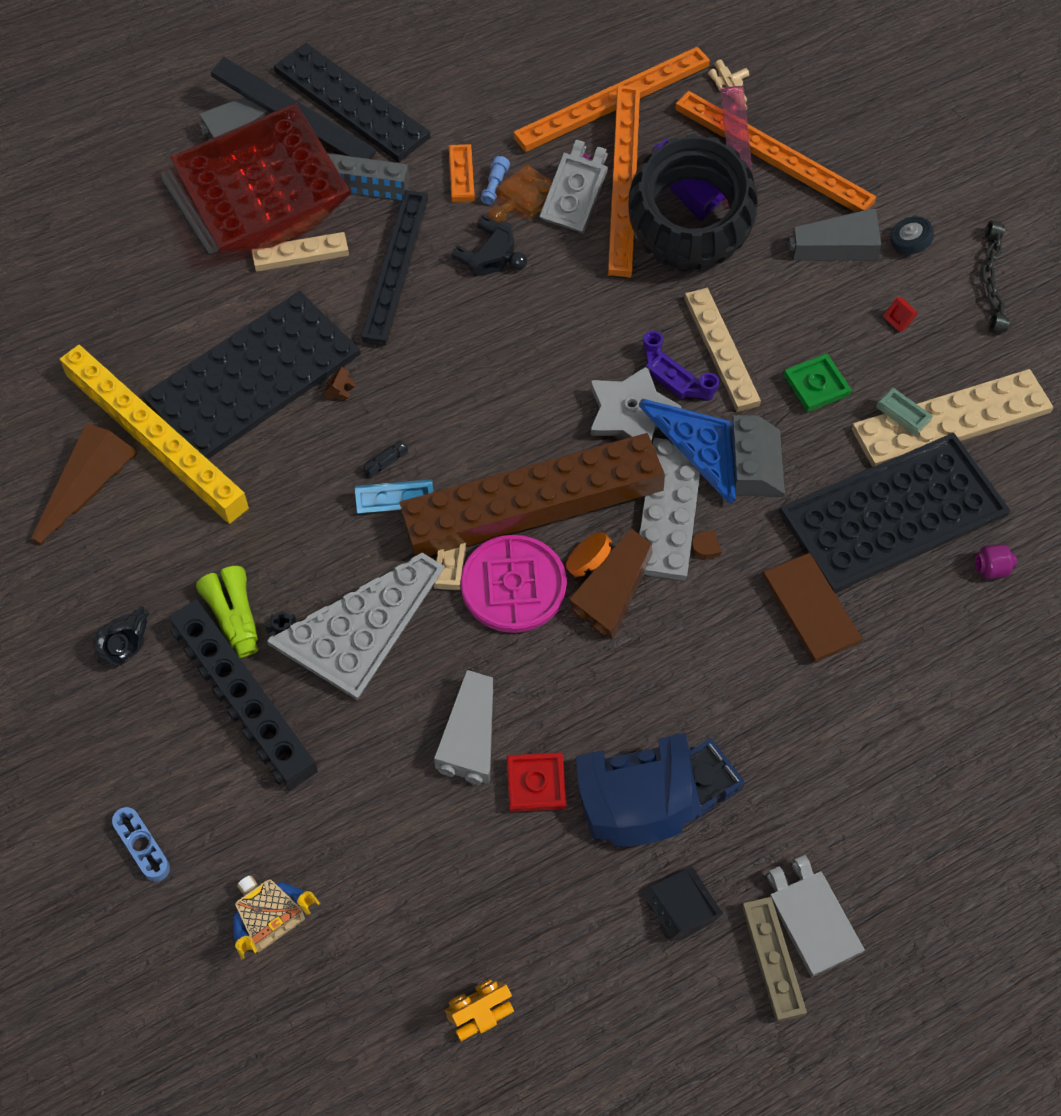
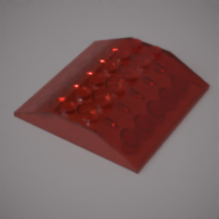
[170,103,351,252]

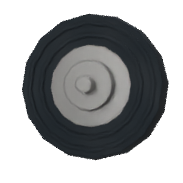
[891,216,934,255]

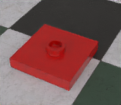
[506,752,567,812]

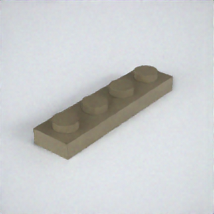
[742,897,807,1022]

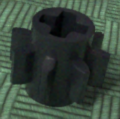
[265,611,296,637]

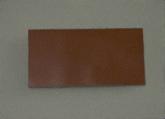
[763,553,863,663]

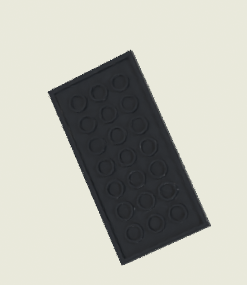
[142,291,360,459]
[779,433,1011,593]

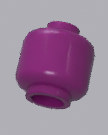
[975,544,1017,579]

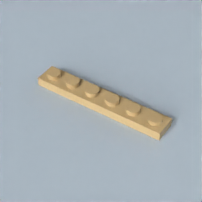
[685,288,761,412]

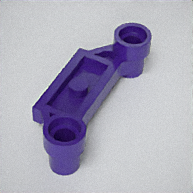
[643,331,719,401]

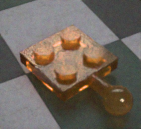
[488,164,553,223]

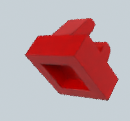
[883,297,918,332]

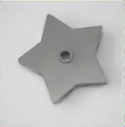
[591,367,681,442]

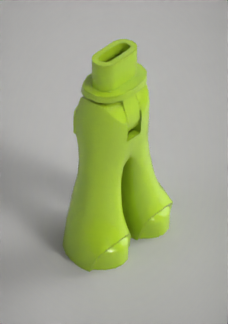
[196,566,258,658]

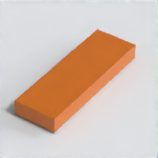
[449,144,475,203]

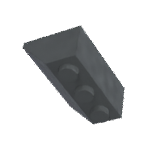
[730,415,785,497]

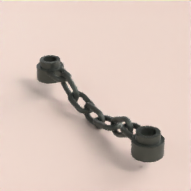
[982,220,1010,334]

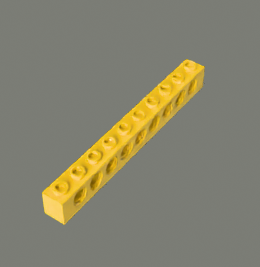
[60,345,249,524]

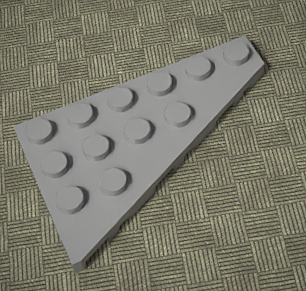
[267,553,445,700]

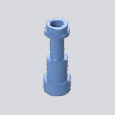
[481,156,510,205]

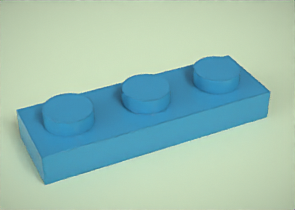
[355,479,433,513]

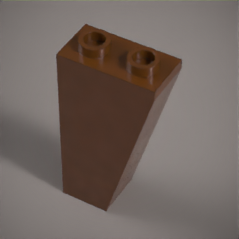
[569,529,653,639]

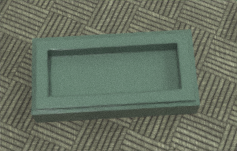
[876,387,933,436]

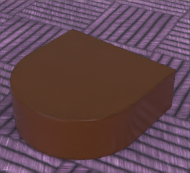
[691,530,721,559]

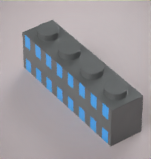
[313,152,410,200]

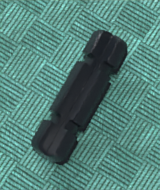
[363,440,408,477]

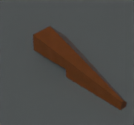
[31,423,137,546]

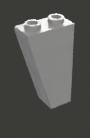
[434,670,493,785]

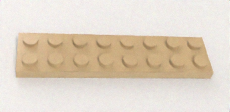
[852,369,1054,467]

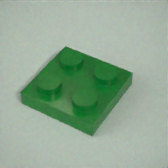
[783,354,852,413]

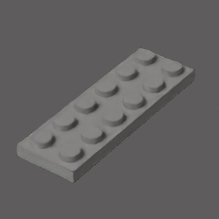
[640,438,700,581]

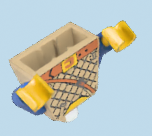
[233,876,320,960]

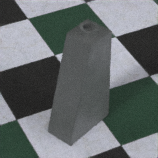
[788,209,881,261]

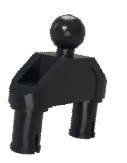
[451,214,527,275]

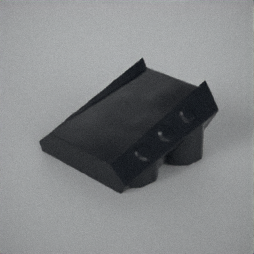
[642,867,723,939]

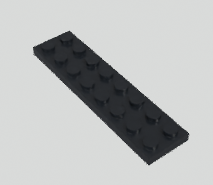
[274,42,430,162]

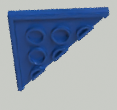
[639,398,736,504]

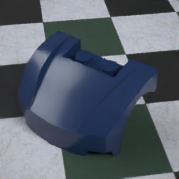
[576,733,703,847]

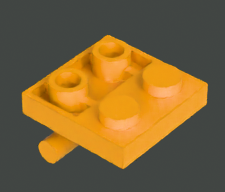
[444,979,514,1042]

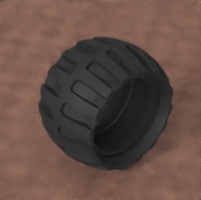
[628,134,758,271]

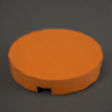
[566,532,612,577]

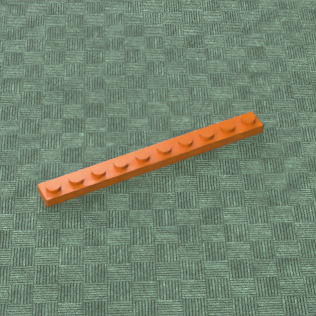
[514,47,710,152]
[608,85,640,277]
[675,91,877,212]

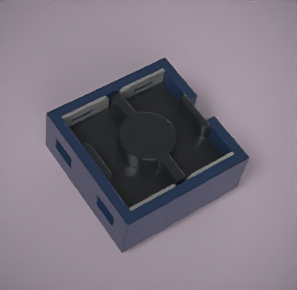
[691,738,745,819]

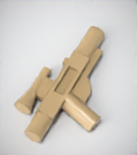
[708,60,749,112]

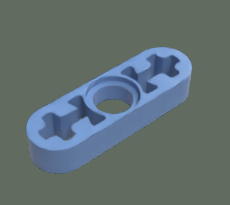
[112,807,170,882]

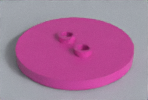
[461,535,567,633]

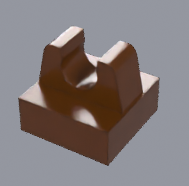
[323,367,356,401]

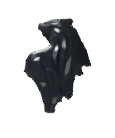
[93,606,150,666]

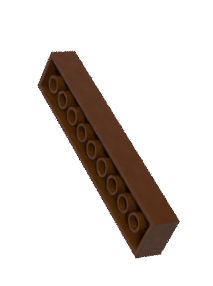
[399,433,665,557]

